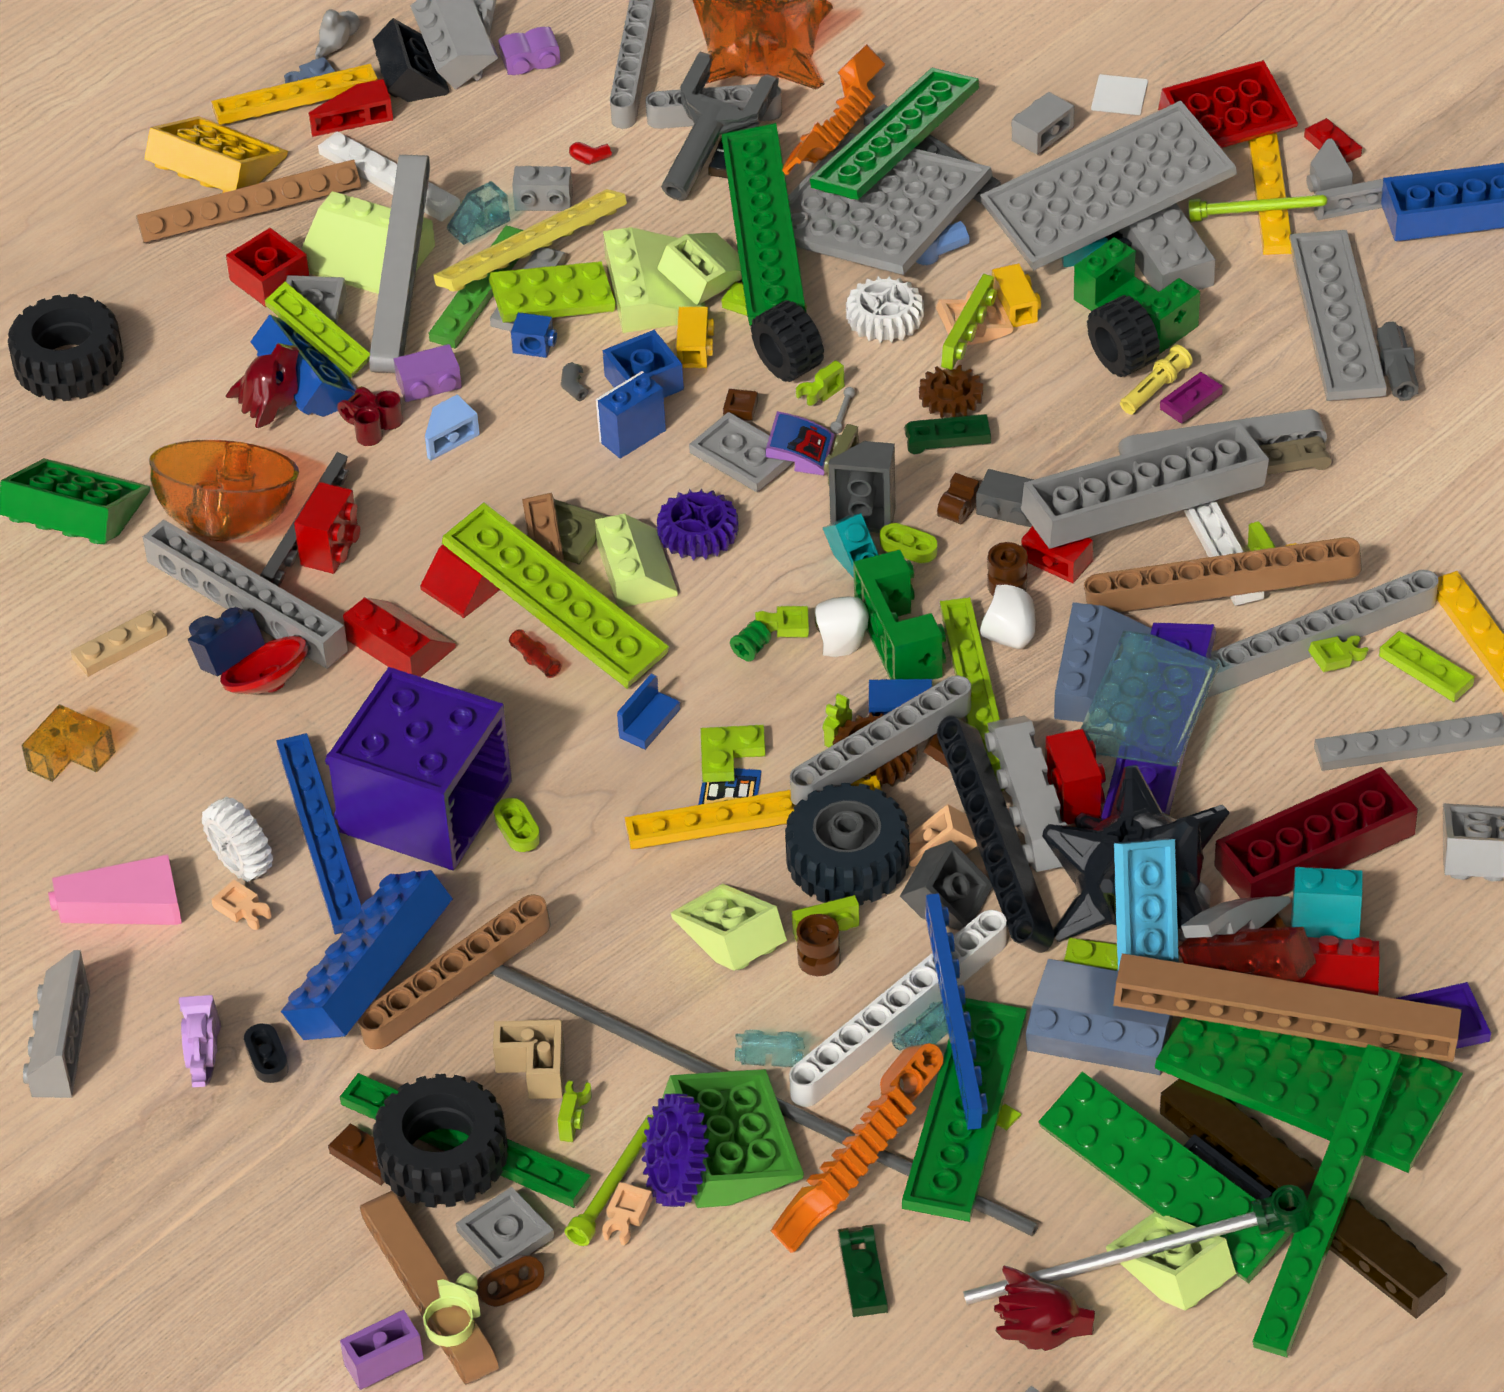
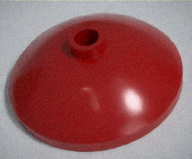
[220,636,308,694]

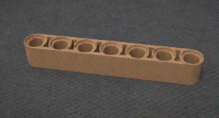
[358,894,550,1050]
[360,1191,499,1385]

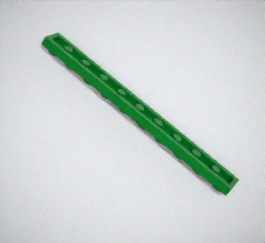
[1252,1044,1402,1358]

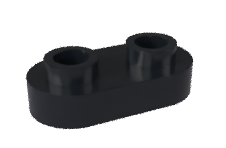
[244,1023,289,1083]

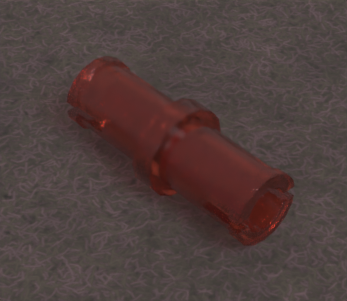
[509,629,562,678]

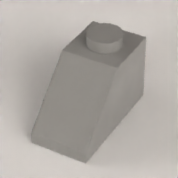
[1306,138,1353,195]

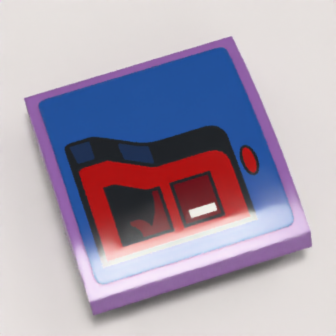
[765,411,835,476]

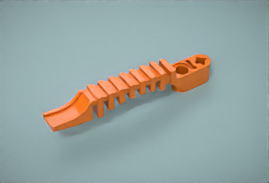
[782,44,885,175]
[770,1043,943,1253]

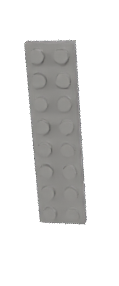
[1289,230,1387,401]

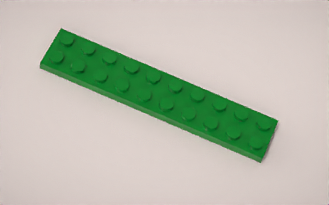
[721,123,807,326]

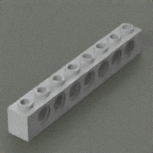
[143,519,348,669]

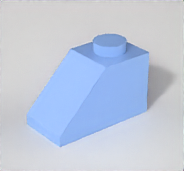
[425,394,480,461]

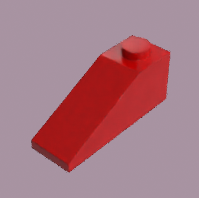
[308,79,393,137]

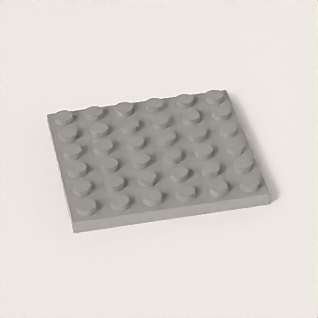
[788,132,992,275]

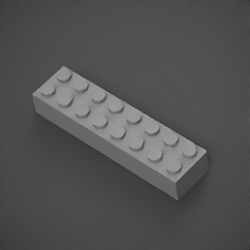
[1021,421,1269,549]

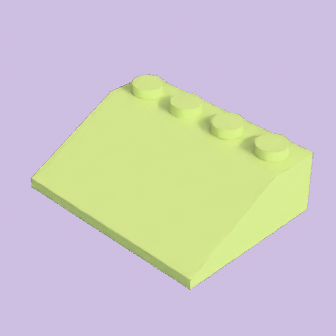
[301,191,435,294]
[603,227,706,333]

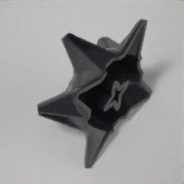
[1042,765,1229,942]

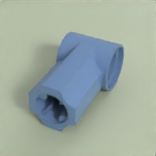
[916,221,970,265]

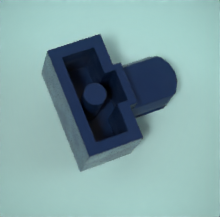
[188,606,265,677]

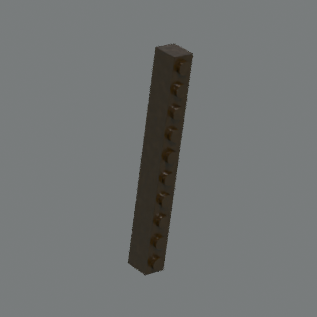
[1160,1079,1448,1319]

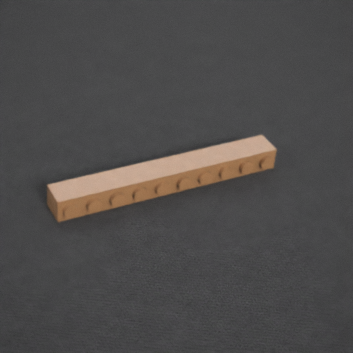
[1113,953,1461,1062]

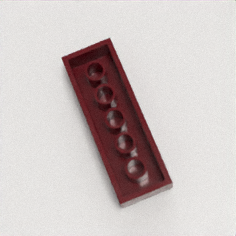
[1214,767,1418,898]

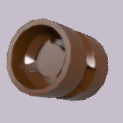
[987,542,1028,596]
[796,914,840,977]

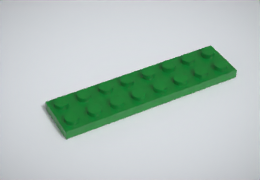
[809,67,979,200]
[902,998,1027,1222]
[1038,1071,1292,1284]

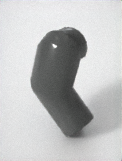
[561,362,588,401]

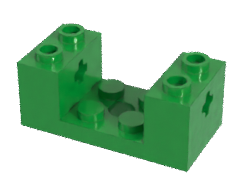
[1074,237,1200,355]
[853,550,946,680]

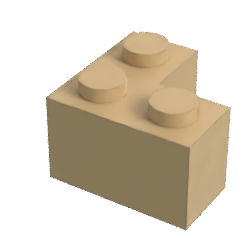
[493,1020,564,1099]

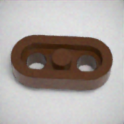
[476,1255,544,1307]

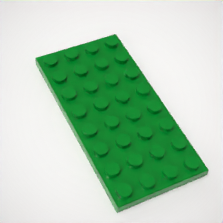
[1155,1017,1463,1173]

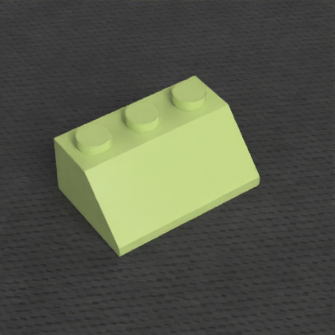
[595,513,678,608]

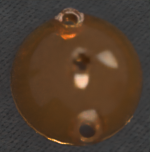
[149,440,299,542]

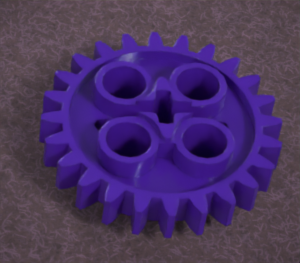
[642,1093,709,1207]

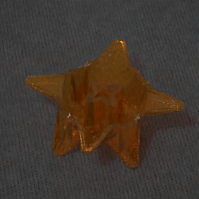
[693,0,833,90]

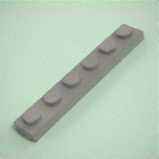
[1314,712,1504,771]

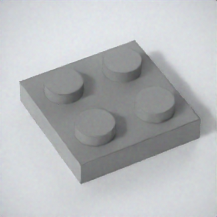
[456,1187,554,1268]

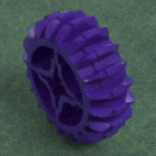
[657,488,739,561]

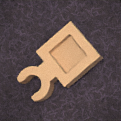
[211,880,271,930]
[602,1182,653,1245]

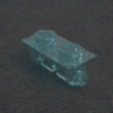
[892,1001,948,1051]
[735,1030,805,1067]

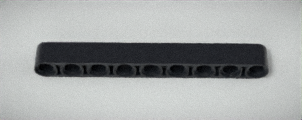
[937,716,1055,953]

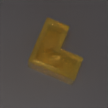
[21,704,116,782]

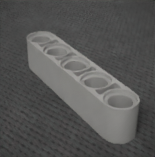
[646,84,782,129]

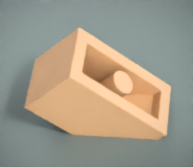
[909,804,977,867]

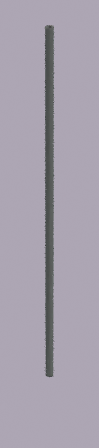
[490,965,1038,1236]

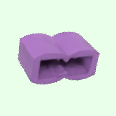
[498,27,561,75]

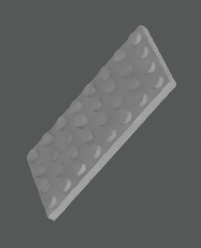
[980,101,1237,271]

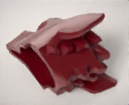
[226,343,299,428]
[994,1265,1095,1351]

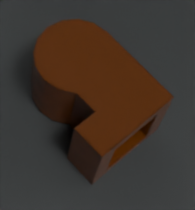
[937,472,979,525]

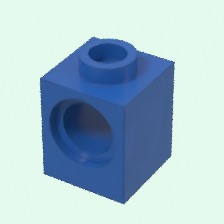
[511,312,557,358]

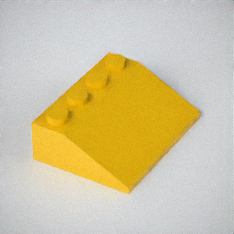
[145,116,288,193]

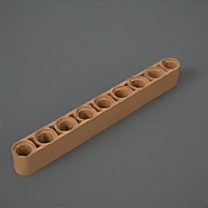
[1084,537,1362,613]

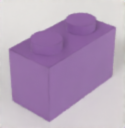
[393,344,462,402]
[340,1310,424,1390]

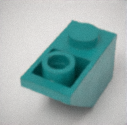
[822,513,878,578]

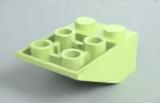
[657,233,742,306]

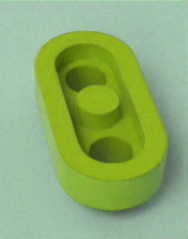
[880,523,938,563]
[494,798,540,852]

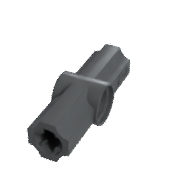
[1377,322,1419,401]

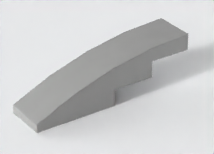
[1181,896,1291,938]

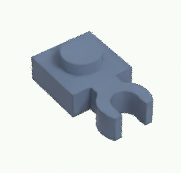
[284,57,336,83]

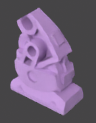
[179,995,221,1087]

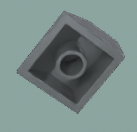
[900,840,993,931]

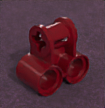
[337,386,403,446]

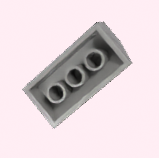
[410,0,498,90]
[23,950,90,1098]

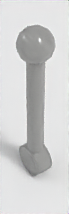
[830,387,855,434]

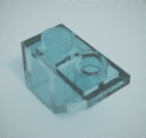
[447,181,510,245]

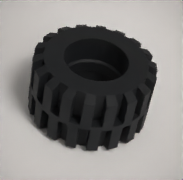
[1087,295,1160,377]
[751,300,824,382]

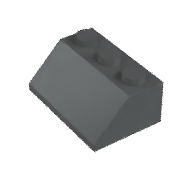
[829,441,896,533]

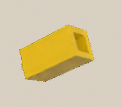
[992,263,1041,327]
[676,307,714,368]

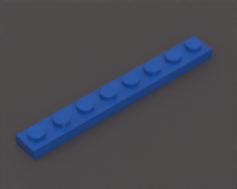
[276,733,362,935]
[925,893,988,1130]

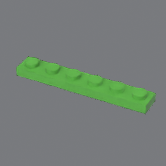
[429,225,523,349]

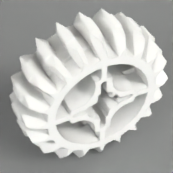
[846,276,924,343]
[202,797,273,882]

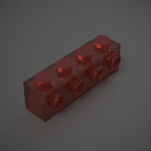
[1178,927,1316,982]

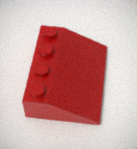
[1158,60,1298,148]

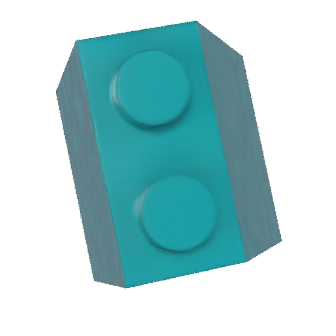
[1291,867,1363,940]

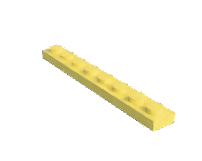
[434,189,627,291]

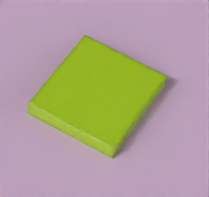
[997,1104,1021,1131]

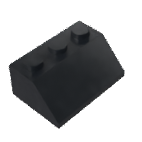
[373,18,450,102]

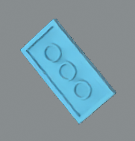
[1114,839,1179,970]

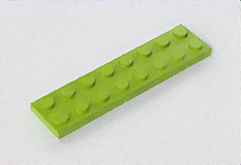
[442,502,669,689]

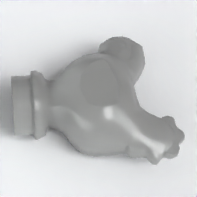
[315,9,360,59]

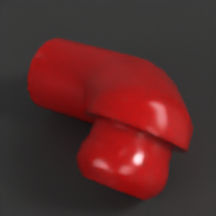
[569,142,612,165]

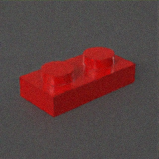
[1304,118,1362,163]

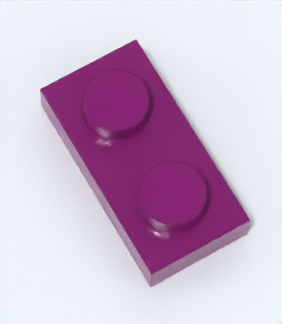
[1160,372,1223,424]

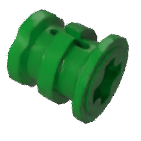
[730,620,771,662]

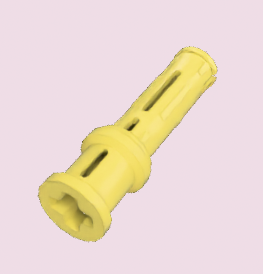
[1120,345,1193,415]

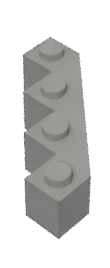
[985,715,1067,872]

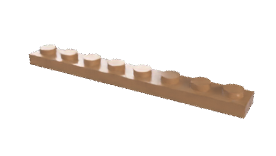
[136,159,362,243]

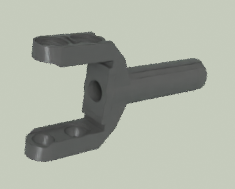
[661,51,779,201]

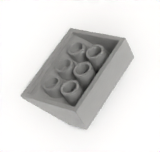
[1443,803,1504,881]

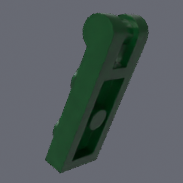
[904,414,991,454]
[838,1225,888,1317]

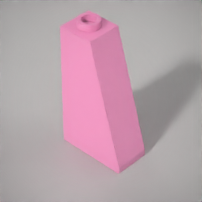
[48,855,182,925]

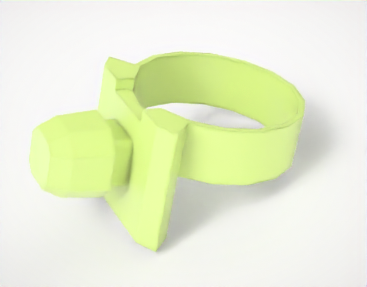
[423,1273,481,1347]

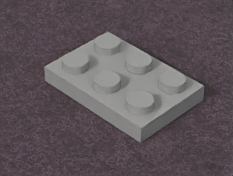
[689,412,793,492]

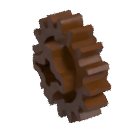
[919,365,983,418]

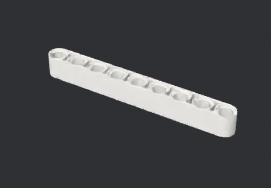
[789,910,1007,1107]

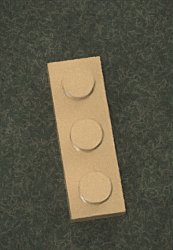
[71,609,168,677]

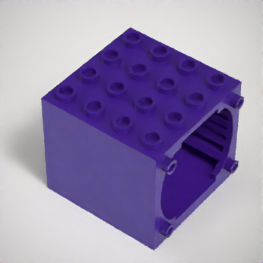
[325,667,512,871]

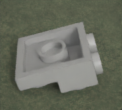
[278,275,347,325]

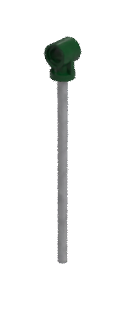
[963,1185,1310,1305]

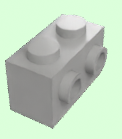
[1011,92,1074,155]
[512,166,573,211]

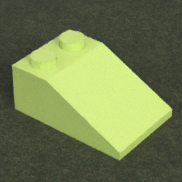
[671,884,787,971]
[1106,1212,1236,1311]

